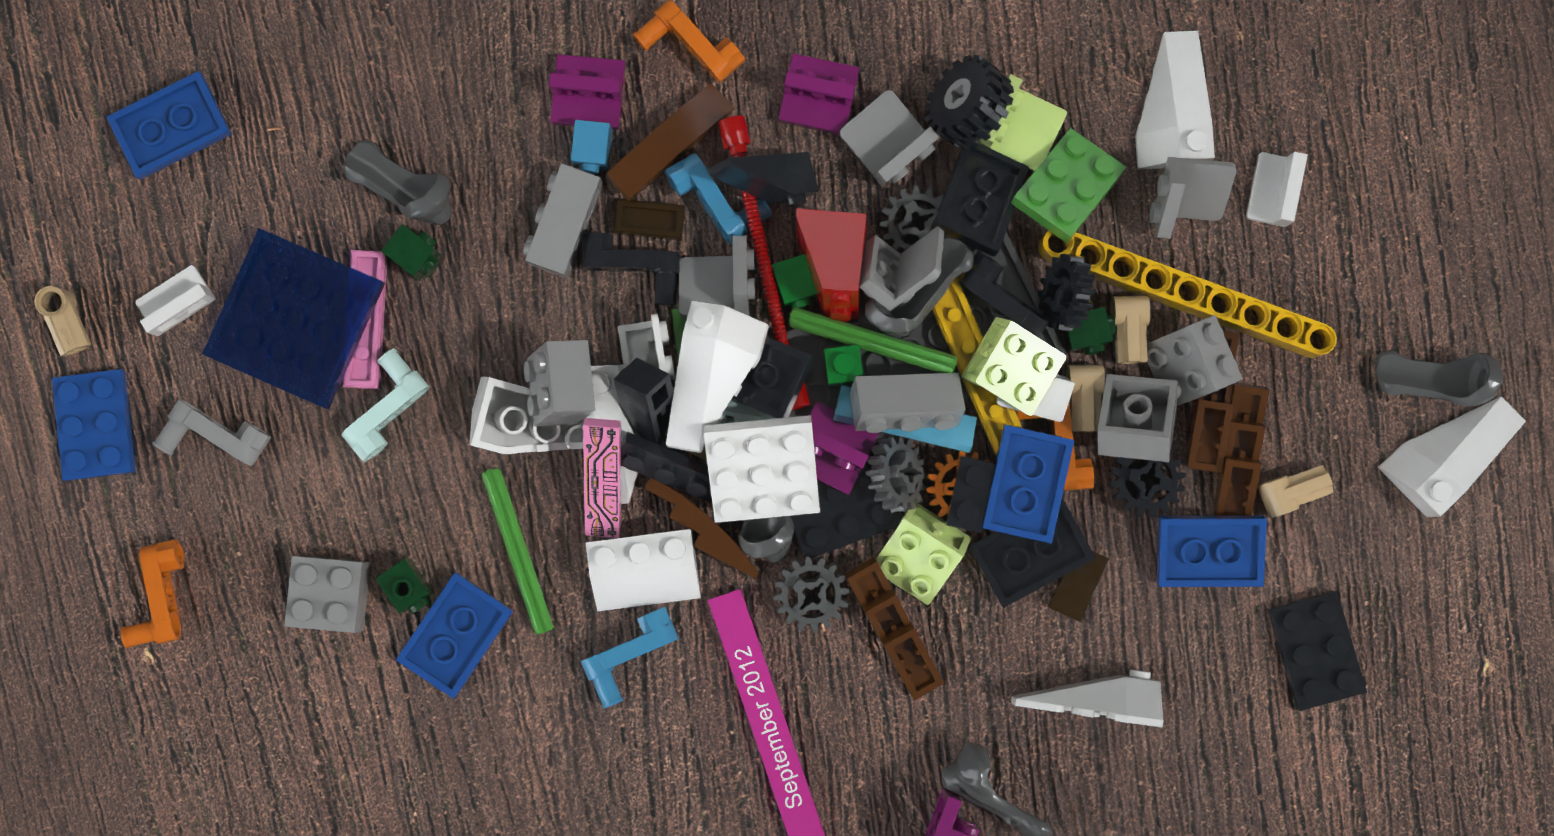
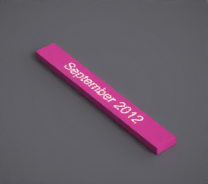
[708,589,825,836]

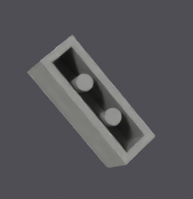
[523,163,603,279]
[849,373,966,433]

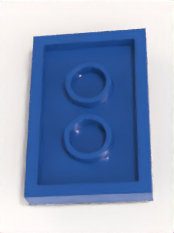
[106,71,232,180]
[52,369,136,481]
[982,425,1074,544]
[1157,515,1267,587]
[396,572,514,699]

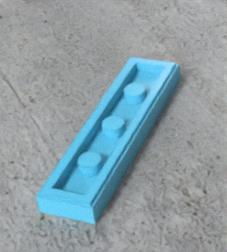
[833,385,977,453]

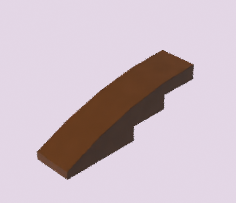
[605,83,734,201]
[1186,331,1240,473]
[1214,383,1270,516]
[644,478,759,579]
[844,557,944,700]

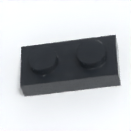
[945,456,996,533]

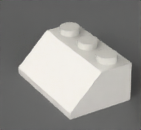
[586,529,701,612]

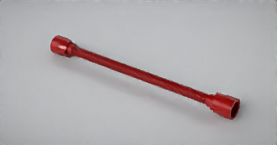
[718,115,810,411]

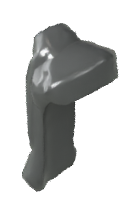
[344,140,452,225]
[865,237,974,338]
[1375,350,1503,406]
[738,516,795,563]
[941,742,1053,836]

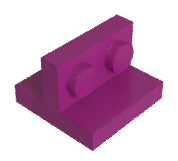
[778,53,860,135]
[549,54,626,131]
[810,402,879,495]
[925,787,982,836]

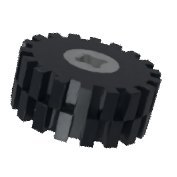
[924,55,1014,149]

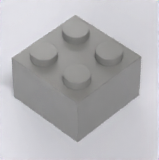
[524,340,596,426]
[1098,374,1178,462]
[284,556,371,633]

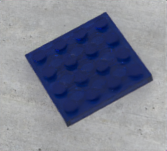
[202,228,385,409]

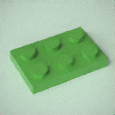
[1011,128,1127,243]

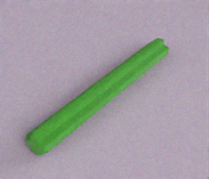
[789,308,957,373]
[482,468,553,634]

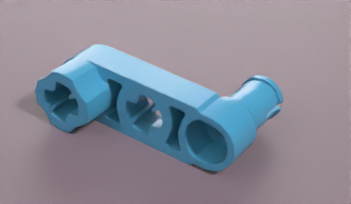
[664,153,773,245]
[580,606,679,709]

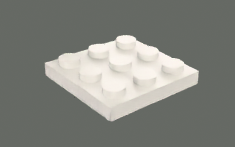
[703,415,820,523]

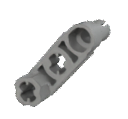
[152,399,271,466]

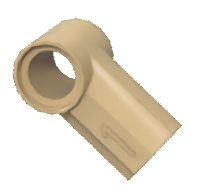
[34,286,91,357]
[1110,295,1150,364]
[1066,365,1105,433]
[1257,465,1334,518]

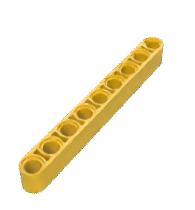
[1038,231,1337,358]

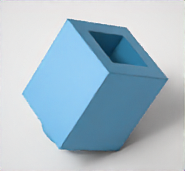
[571,120,612,175]

